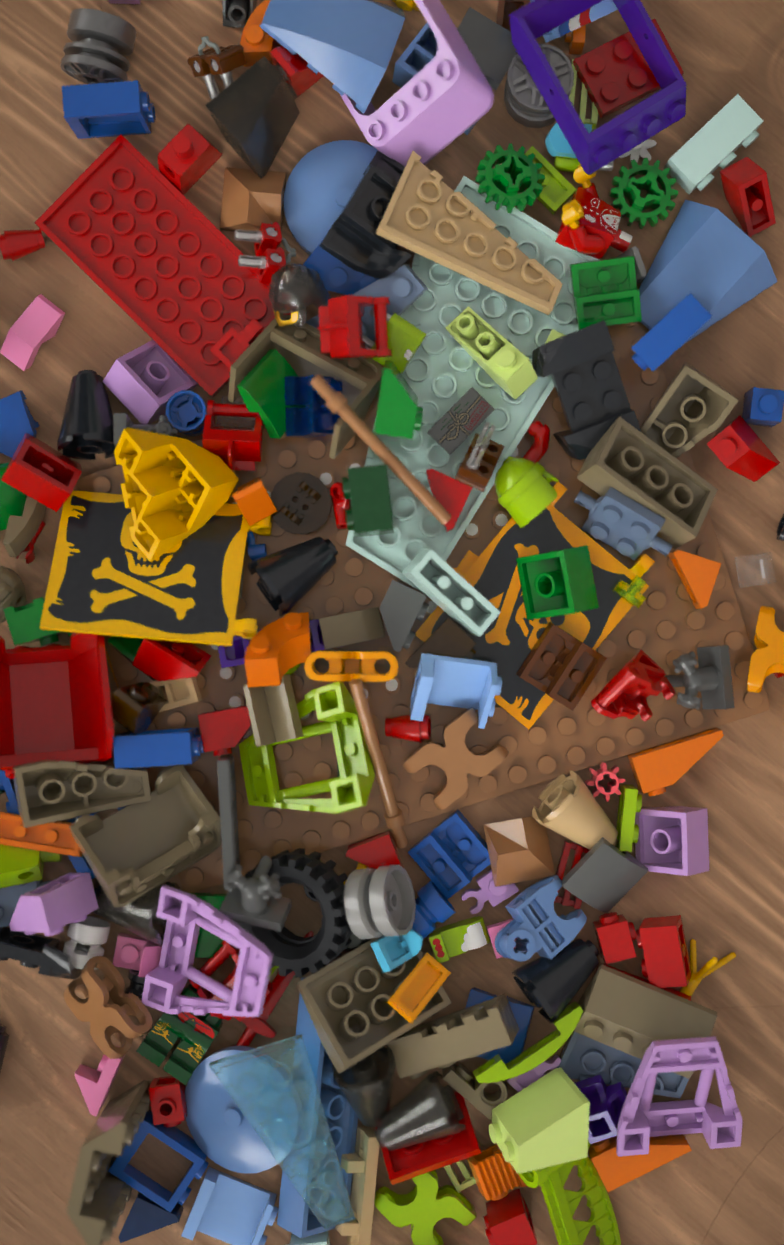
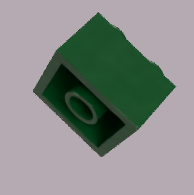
[342,464,394,537]

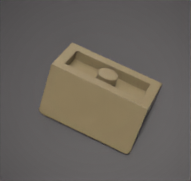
[243,674,303,747]

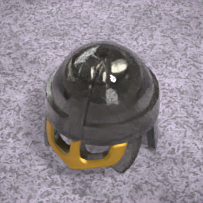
[269,263,332,328]

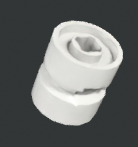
[63,916,111,970]

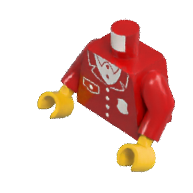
[555,164,633,259]

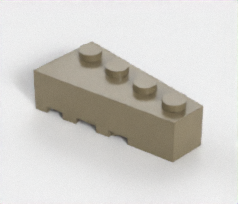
[387,994,519,1079]

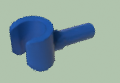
[247,531,267,561]

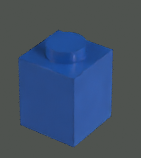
[742,387,784,427]

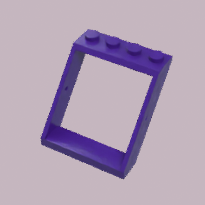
[510,0,687,175]

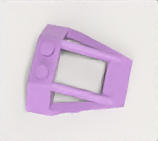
[141,885,273,1017]
[616,1036,743,1157]

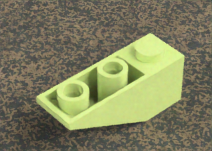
[446,307,538,400]

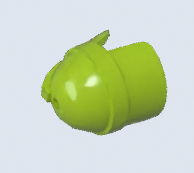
[494,456,559,528]

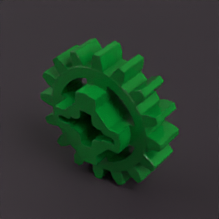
[475,143,545,213]
[609,158,678,229]

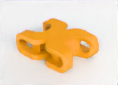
[746,606,784,693]
[304,650,398,682]

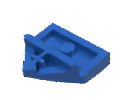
[0,390,40,458]

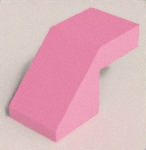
[0,294,65,371]

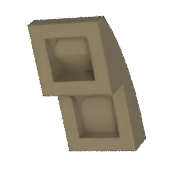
[3,496,47,557]
[318,607,385,650]

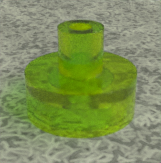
[613,576,646,609]

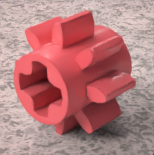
[585,761,626,802]

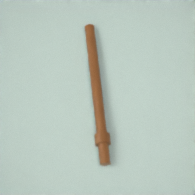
[309,374,452,525]
[349,678,408,848]

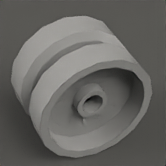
[344,865,416,939]

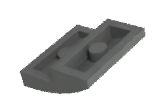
[561,837,648,913]

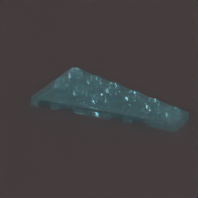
[210,1034,355,1229]

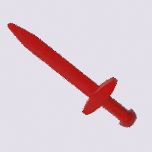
[232,931,314,1047]

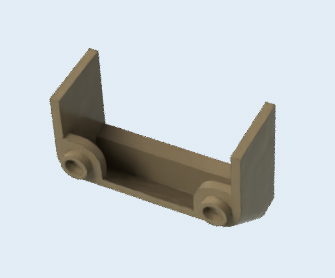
[228,315,383,460]

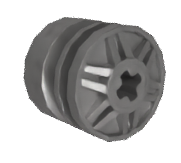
[60,8,136,84]
[504,44,574,128]

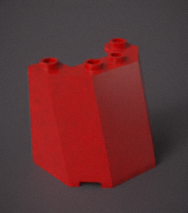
[0,633,114,780]

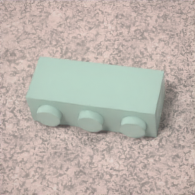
[664,94,763,195]
[402,549,501,637]

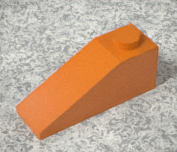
[627,728,724,796]
[588,1134,692,1192]

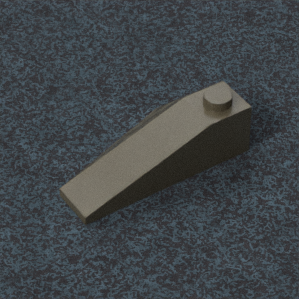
[640,362,739,458]
[14,760,151,828]

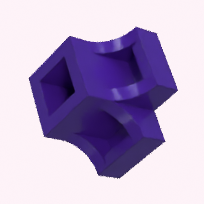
[574,1075,627,1144]

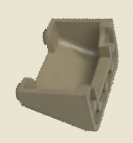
[69,765,222,908]

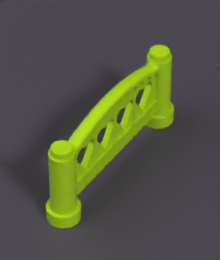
[519,1140,621,1245]

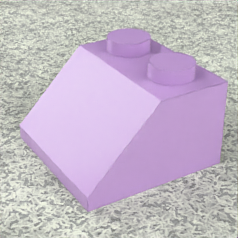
[103,340,198,424]
[635,806,709,876]

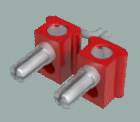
[234,222,296,287]

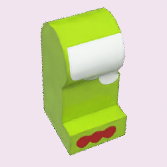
[428,916,491,963]

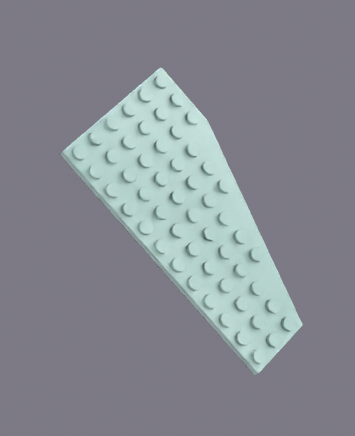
[345,176,600,594]

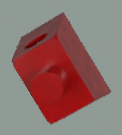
[157,123,222,195]

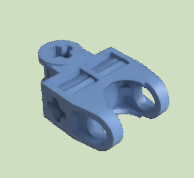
[495,875,587,962]

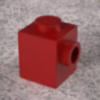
[593,912,637,965]
[148,1076,187,1127]

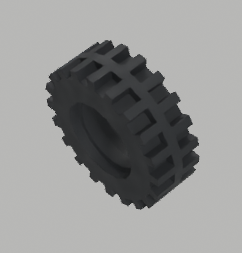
[234,848,353,977]

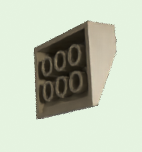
[297,935,452,1074]

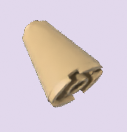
[532,771,618,850]

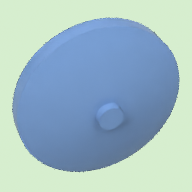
[284,140,378,255]
[185,1046,303,1174]

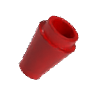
[0,229,46,262]
[385,714,431,743]

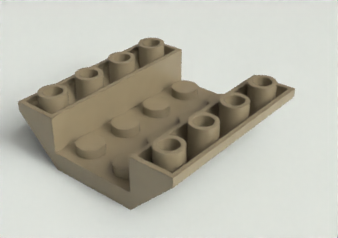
[67,1080,151,1245]

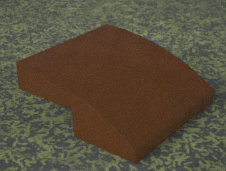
[516,622,607,711]

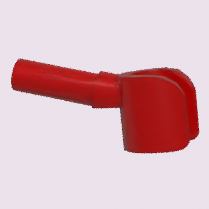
[16,521,46,564]

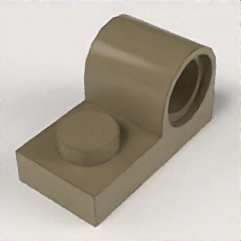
[442,1064,508,1120]

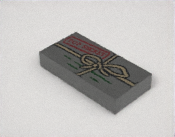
[428,387,494,455]

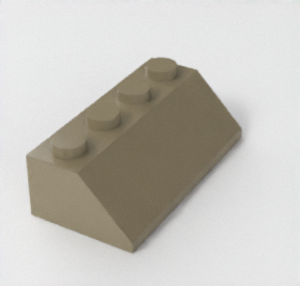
[576,417,718,549]
[574,964,717,1079]

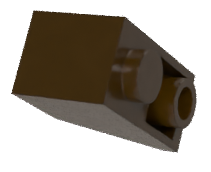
[111,682,166,735]

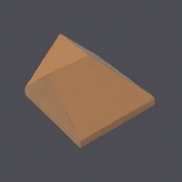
[220,167,287,234]
[483,816,555,887]

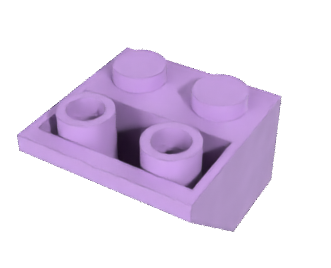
[9,872,99,936]

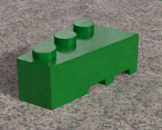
[3,597,73,646]

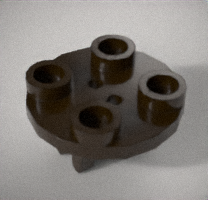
[270,472,332,535]

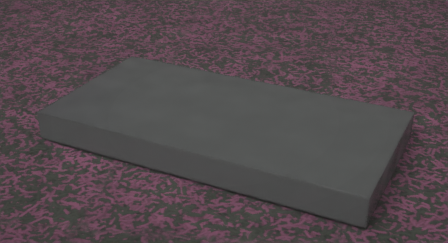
[217,754,240,889]

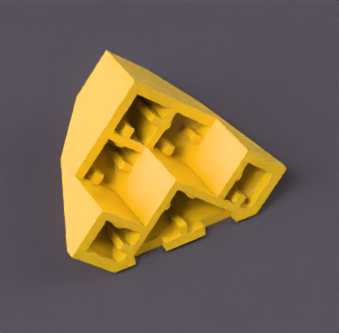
[114,428,239,562]

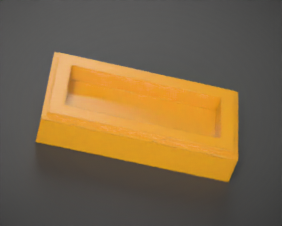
[387,952,451,1023]

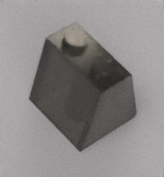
[205,57,300,179]

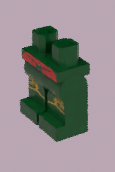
[136,984,223,1085]

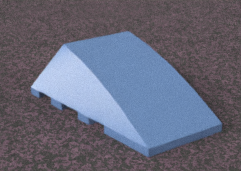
[260,0,405,114]
[639,199,778,348]

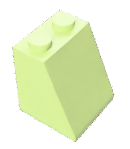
[488,1067,590,1174]

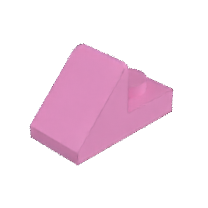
[113,933,163,977]
[75,1046,125,1117]

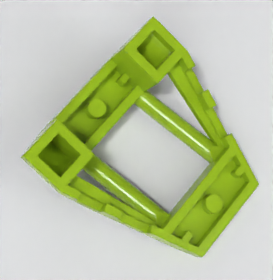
[239,681,375,814]

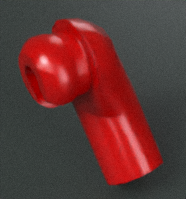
[523,420,550,463]
[330,482,351,529]

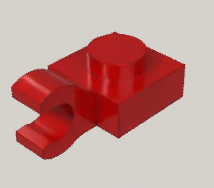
[210,318,264,369]

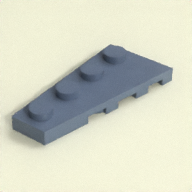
[305,264,428,344]
[556,1031,689,1099]

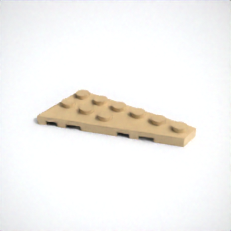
[376,151,563,315]

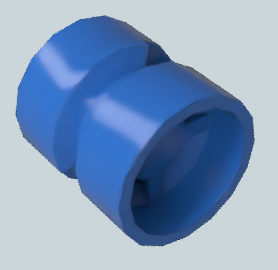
[166,390,207,436]
[412,881,456,939]

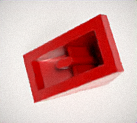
[425,468,473,532]
[345,831,404,869]

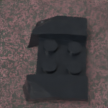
[320,151,412,279]
[532,320,642,460]
[0,927,82,979]

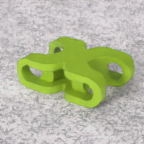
[374,1170,477,1245]

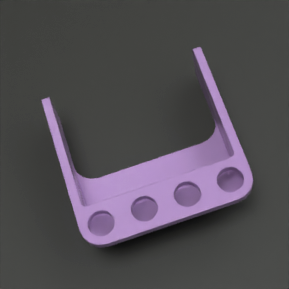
[340,0,494,167]

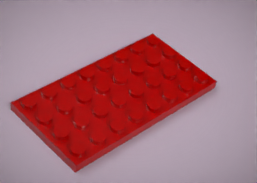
[34,134,299,398]

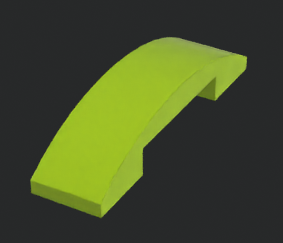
[473,1001,583,1083]

